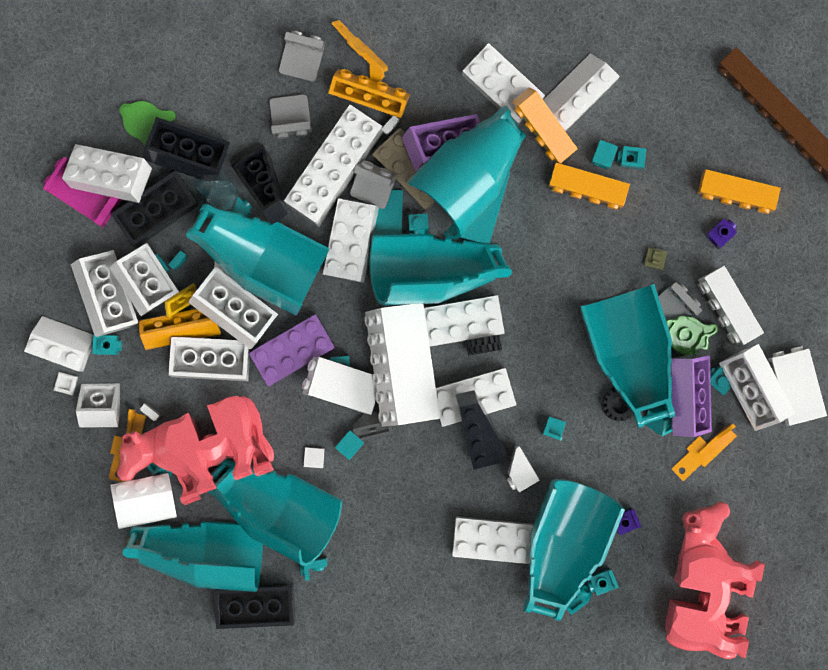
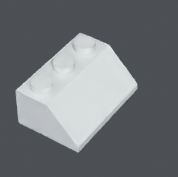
[109,243,179,316]
[24,316,93,372]
[110,473,177,529]

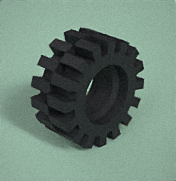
[466,335,502,356]
[601,388,632,421]

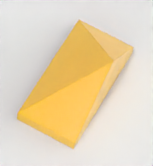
[164,283,197,318]

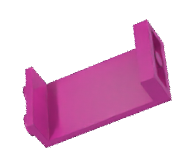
[43,157,123,228]

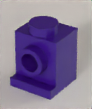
[705,219,737,249]
[616,508,642,535]

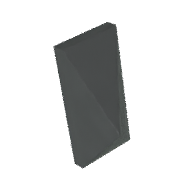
[352,411,394,441]

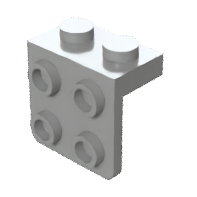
[279,31,325,82]
[270,95,312,139]
[350,160,397,209]
[658,282,702,319]

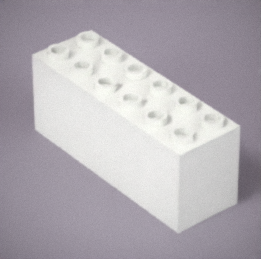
[284,105,383,227]
[364,304,440,427]

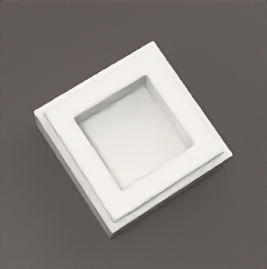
[382,116,399,136]
[54,372,78,395]
[140,403,162,421]
[304,447,325,468]

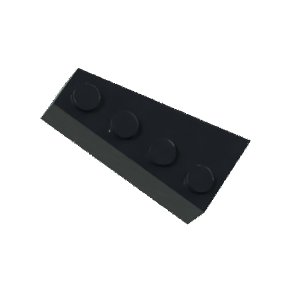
[231,144,288,225]
[456,390,511,470]

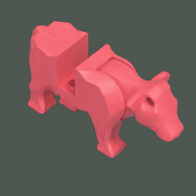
[116,396,274,505]
[665,502,765,659]

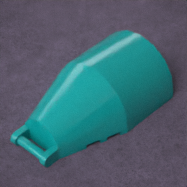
[407,106,526,239]
[186,204,330,316]
[370,234,512,305]
[579,284,675,428]
[208,459,343,566]
[523,479,625,621]
[122,521,263,592]

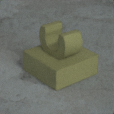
[644,247,667,270]

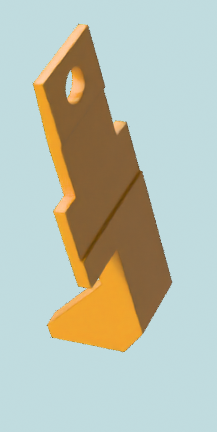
[331,20,388,82]
[108,409,146,482]
[672,423,737,481]

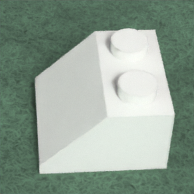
[76,383,120,427]
[506,445,540,492]

